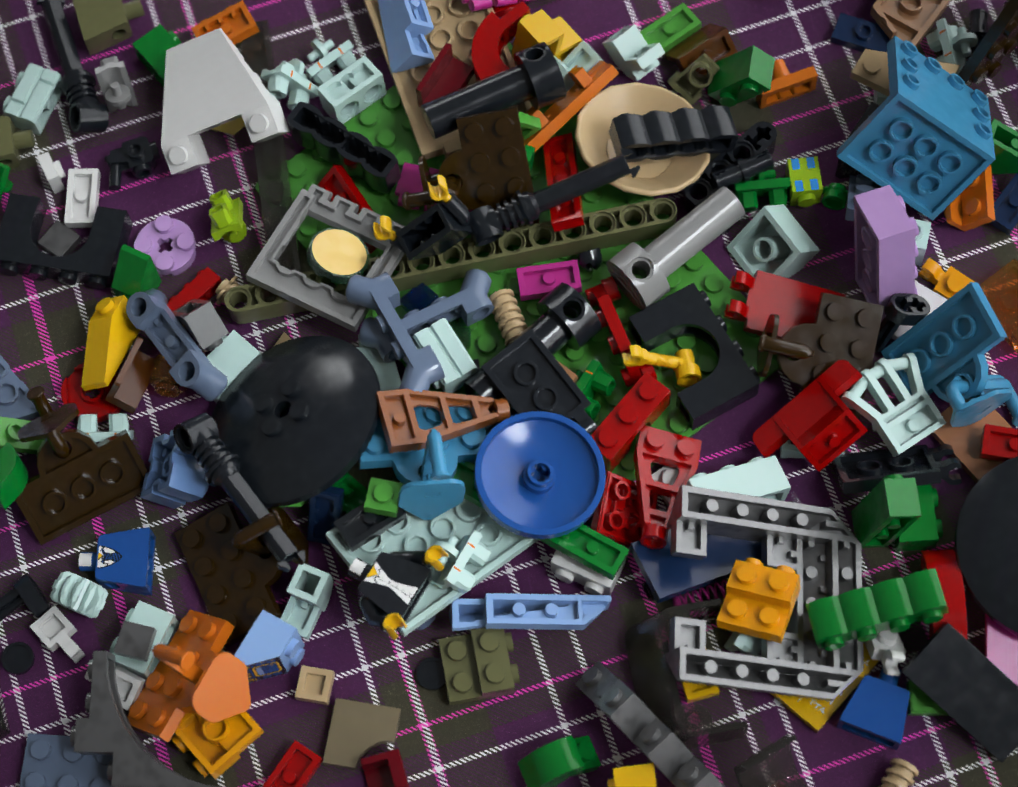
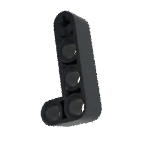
[684,121,777,235]

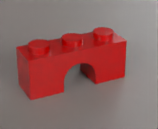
[591,372,671,472]

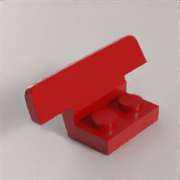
[752,359,868,472]

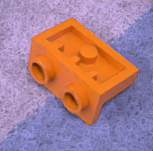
[191,0,260,45]
[944,165,995,232]

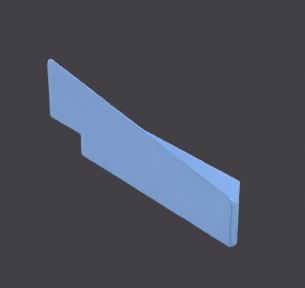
[378,0,435,73]
[449,593,612,631]

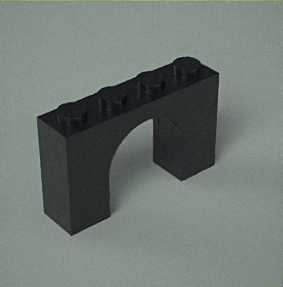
[0,193,133,290]
[628,283,761,430]

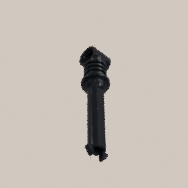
[36,0,109,133]
[469,148,640,247]
[173,413,305,573]

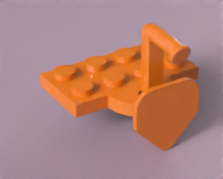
[127,609,251,743]

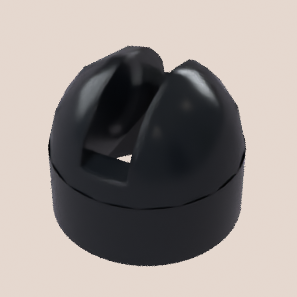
[576,247,602,272]

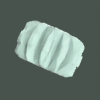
[50,571,108,618]

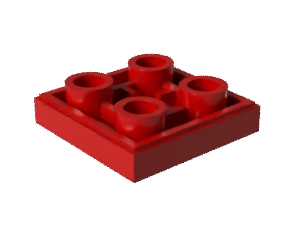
[591,471,658,549]

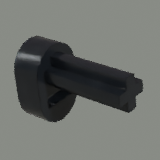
[875,293,930,352]
[0,573,51,621]

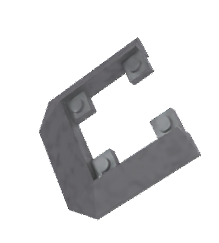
[664,485,864,701]

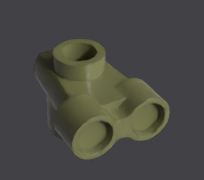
[668,53,720,105]

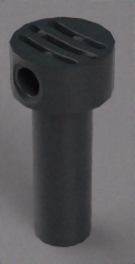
[421,42,566,139]
[463,282,602,399]

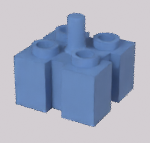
[140,429,216,509]

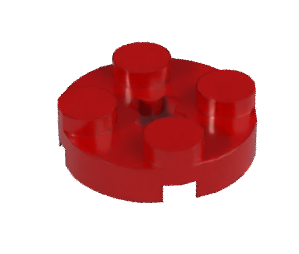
[61,363,121,423]

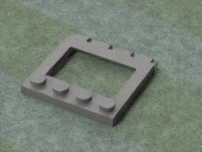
[245,184,405,332]

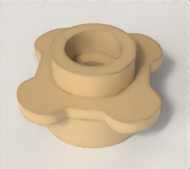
[215,276,240,305]

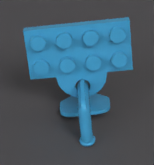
[881,282,1018,427]
[358,406,486,520]

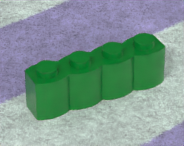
[806,568,949,651]

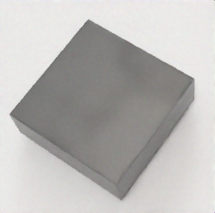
[38,220,82,256]
[114,621,157,662]

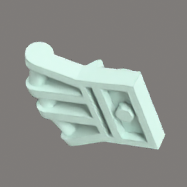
[841,353,946,457]

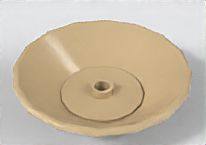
[575,82,710,197]

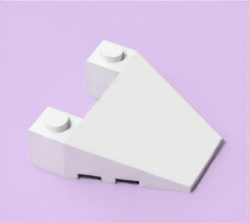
[161,28,290,175]

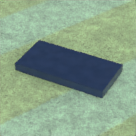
[629,529,761,604]

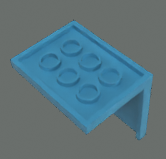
[837,36,996,221]

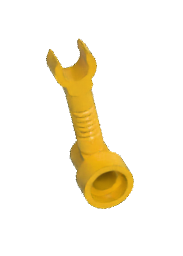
[622,345,702,387]

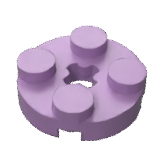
[134,215,196,277]

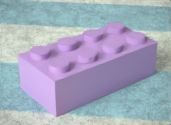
[854,185,919,322]

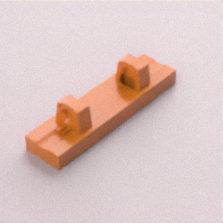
[524,60,619,152]

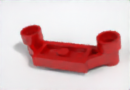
[584,276,657,388]

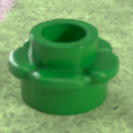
[821,183,848,210]

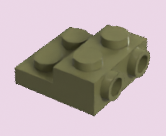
[438,627,520,705]

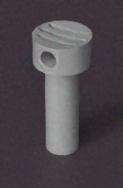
[606,186,745,310]

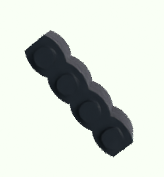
[287,102,401,194]
[609,105,739,163]

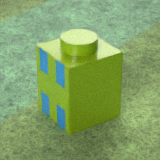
[785,156,823,207]

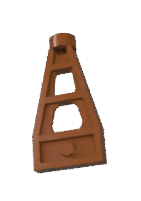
[376,388,510,453]

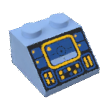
[234,610,305,683]

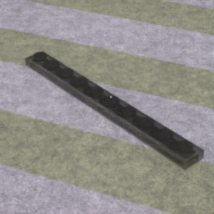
[241,19,302,273]

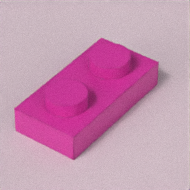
[516,259,582,301]

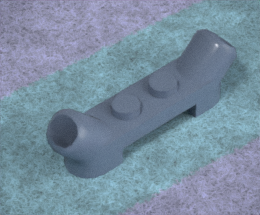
[359,269,495,363]
[346,272,445,392]
[126,289,228,401]

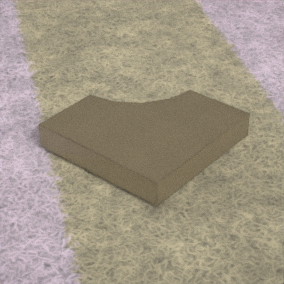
[323,698,401,770]

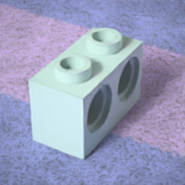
[317,55,387,124]

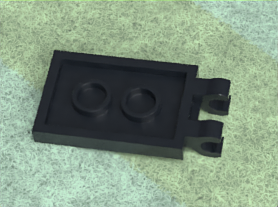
[481,328,598,434]
[832,444,962,494]

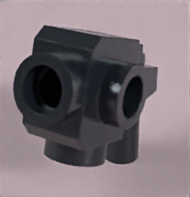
[104,136,161,191]

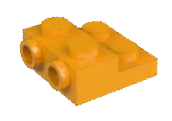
[716,557,801,643]
[171,711,264,780]

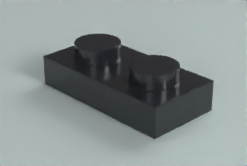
[333,503,406,552]

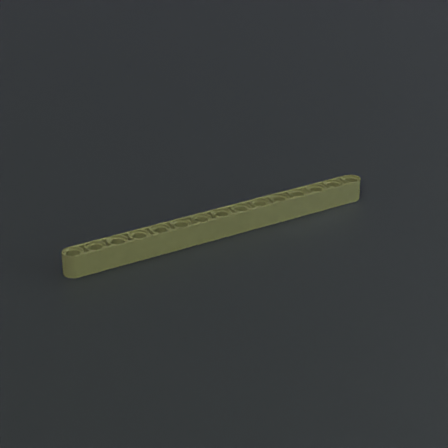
[224,198,677,324]

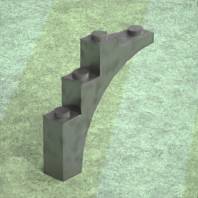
[70,651,219,787]
[575,661,725,787]

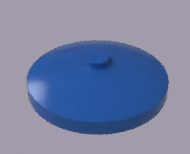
[474,411,606,539]

